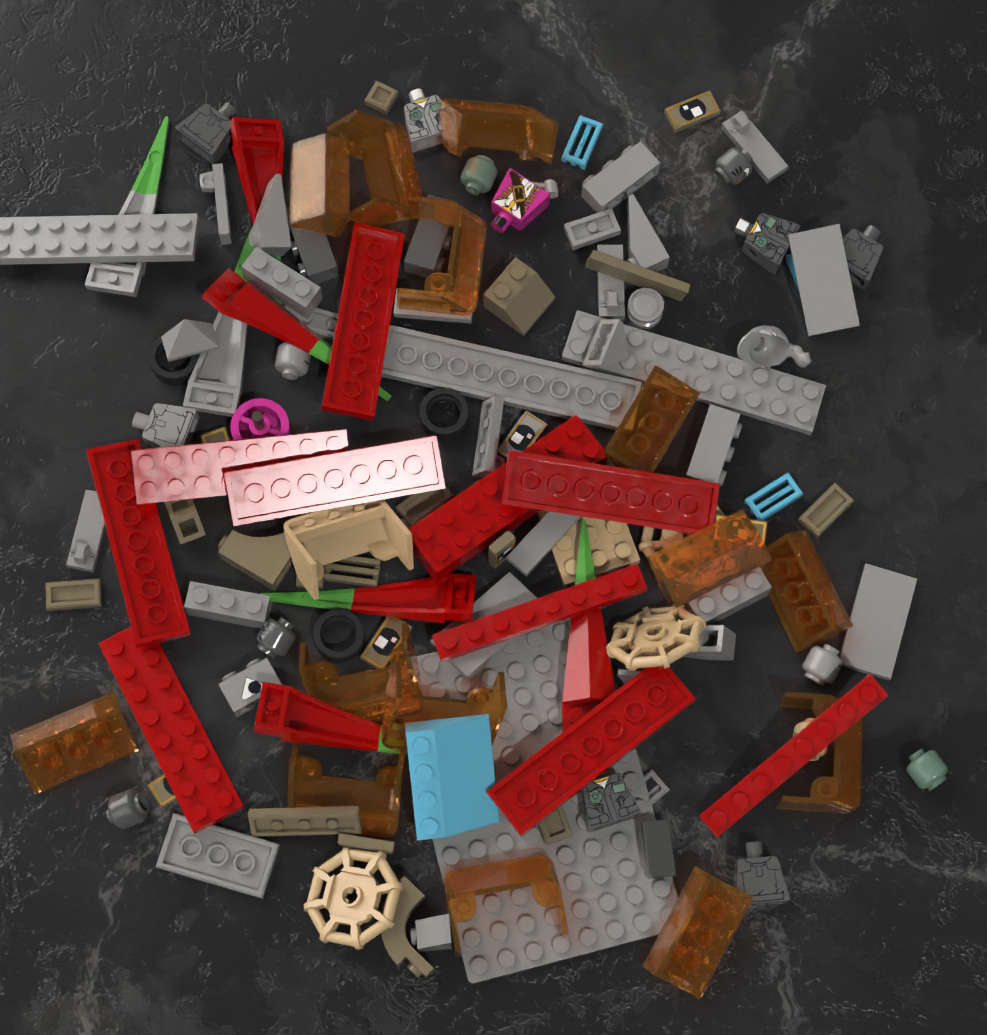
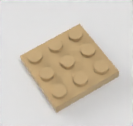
[538,511,640,588]

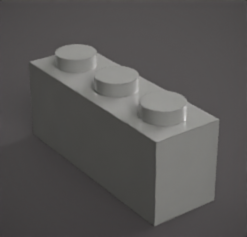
[581,141,660,213]
[241,247,322,319]
[686,404,742,486]
[685,565,772,625]
[184,581,273,629]

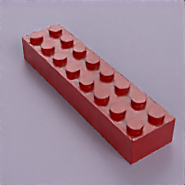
[408,415,609,582]

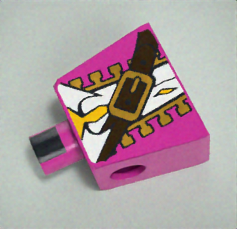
[491,168,550,233]

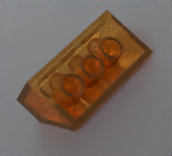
[290,133,350,237]
[603,365,700,473]
[647,510,772,608]
[750,530,853,653]
[11,692,139,794]
[642,866,753,999]

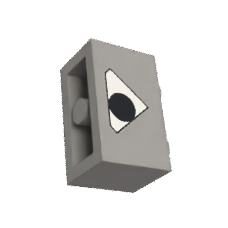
[219,658,282,718]

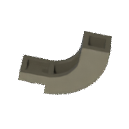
[165,499,206,544]
[381,876,434,979]

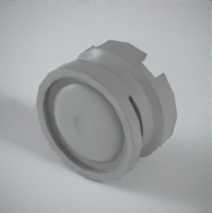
[627,288,664,329]

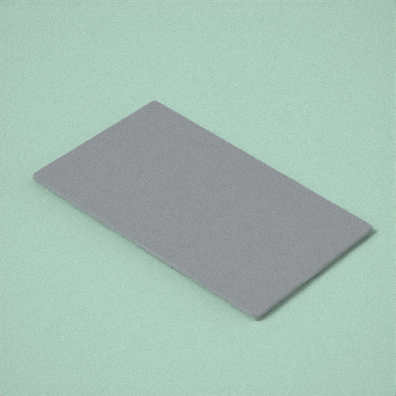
[389,618,685,984]

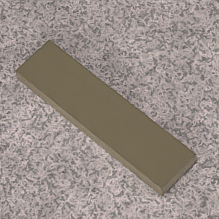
[585,250,690,301]
[248,806,363,836]

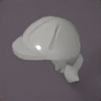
[737,325,812,370]

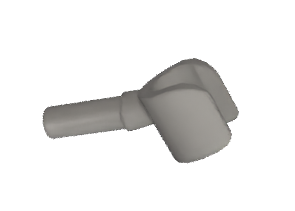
[532,179,558,198]

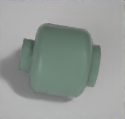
[461,155,497,195]
[906,749,948,791]

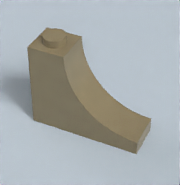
[218,513,309,591]

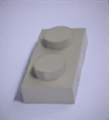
[564,208,621,250]

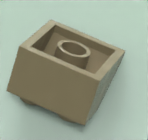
[483,257,555,336]

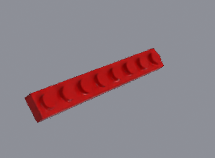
[432,564,647,663]
[699,673,889,837]

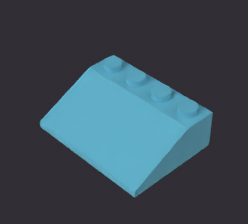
[405,714,499,841]

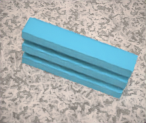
[561,115,603,170]
[744,473,803,521]

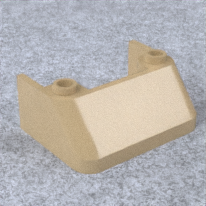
[284,499,414,600]

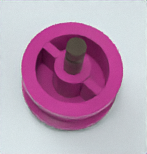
[231,398,291,440]

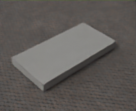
[788,224,860,337]
[839,563,917,680]
[430,572,537,680]
[156,813,280,899]

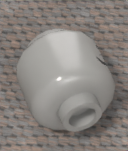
[275,342,311,380]
[802,644,843,686]

